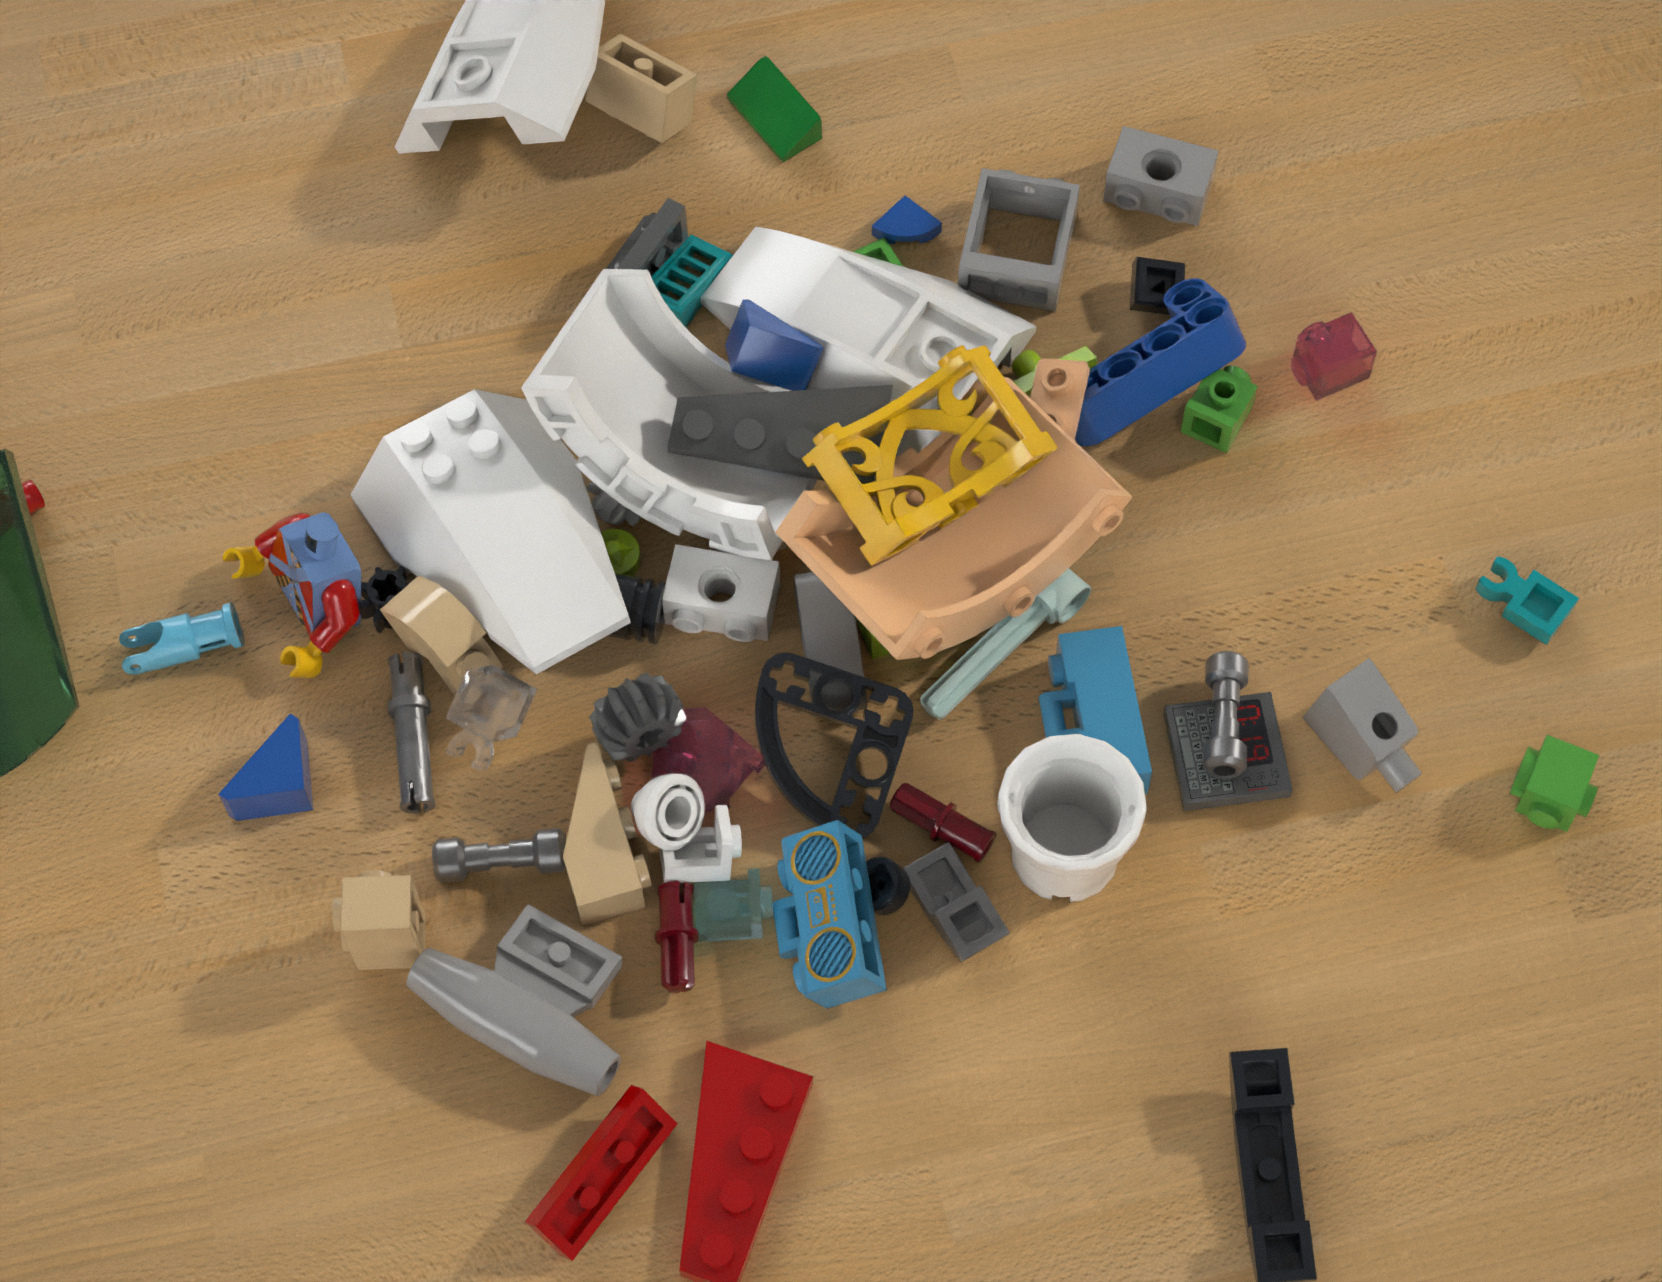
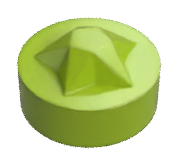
[601,529,641,576]

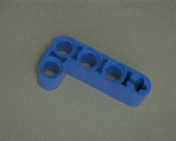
[1075,278,1246,446]

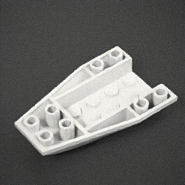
[395,0,605,154]
[701,227,1037,457]

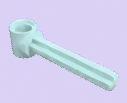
[920,568,1092,720]

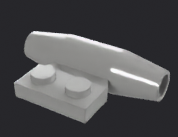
[406,904,622,1096]

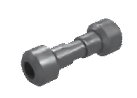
[1203,651,1249,779]
[432,828,566,883]

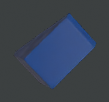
[725,299,824,391]
[219,713,313,821]

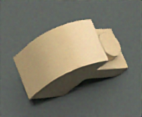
[380,575,503,701]

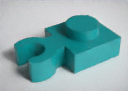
[1475,556,1579,645]

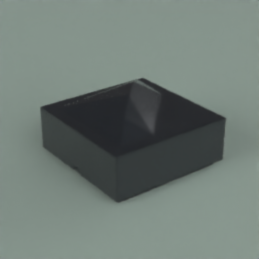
[1130,257,1185,315]

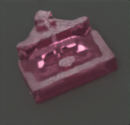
[652,707,765,813]

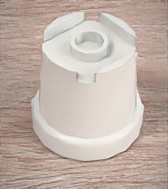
[997,734,1147,902]

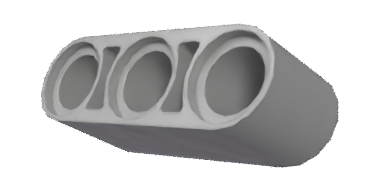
[794,572,867,716]

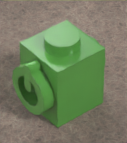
[1510,735,1599,832]

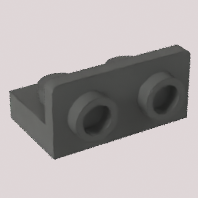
[606,198,688,277]

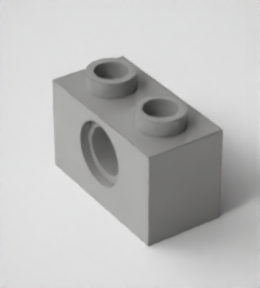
[1103,126,1218,226]

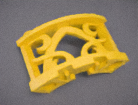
[802,345,1058,566]

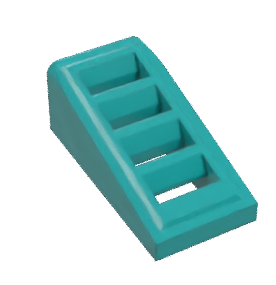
[651,234,733,328]

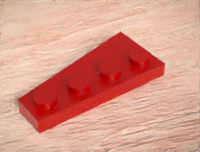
[679,1041,813,1282]

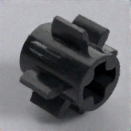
[358,566,412,633]

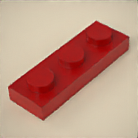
[525,1085,678,1261]

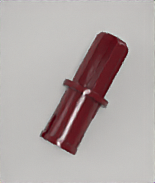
[889,783,997,863]
[654,881,699,994]

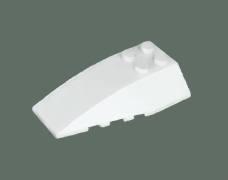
[351,389,631,674]

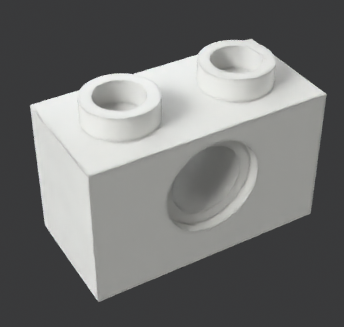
[662,544,781,642]

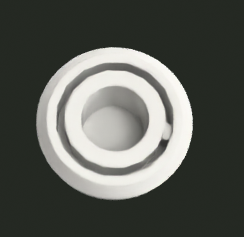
[631,773,705,851]

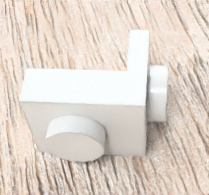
[659,805,742,883]

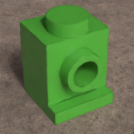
[1181,365,1258,453]

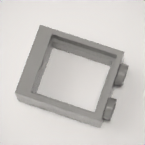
[958,168,1080,311]

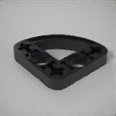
[755,652,914,839]

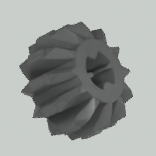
[589,673,686,762]

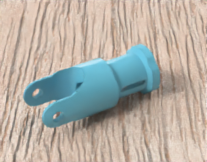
[119,602,244,675]

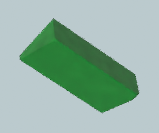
[727,56,822,163]

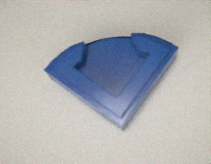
[872,195,942,244]

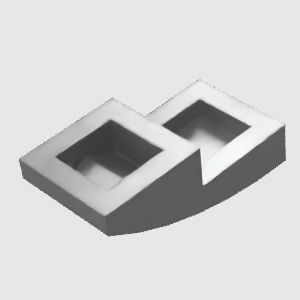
[903,842,1010,962]

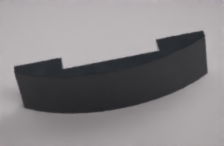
[1229,1048,1317,1282]

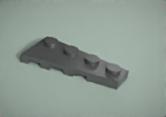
[668,385,893,484]

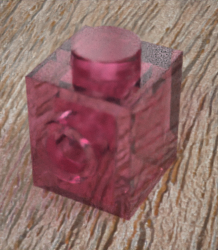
[1291,312,1377,401]

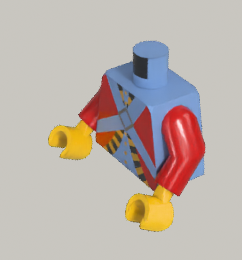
[222,512,361,678]

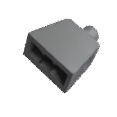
[1303,658,1423,793]

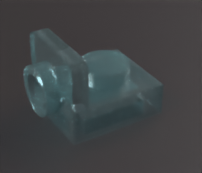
[694,868,773,942]

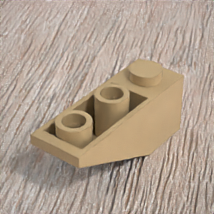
[563,742,652,926]

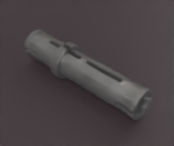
[388,652,435,814]

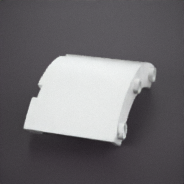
[521,269,818,560]

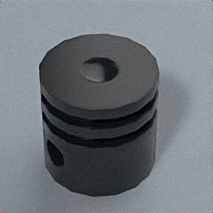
[608,573,666,645]

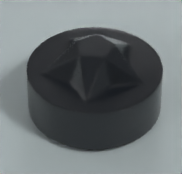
[866,857,910,915]

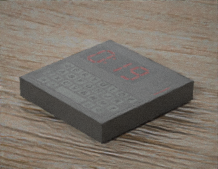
[1163,692,1293,811]

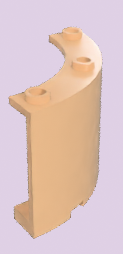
[775,377,1133,660]

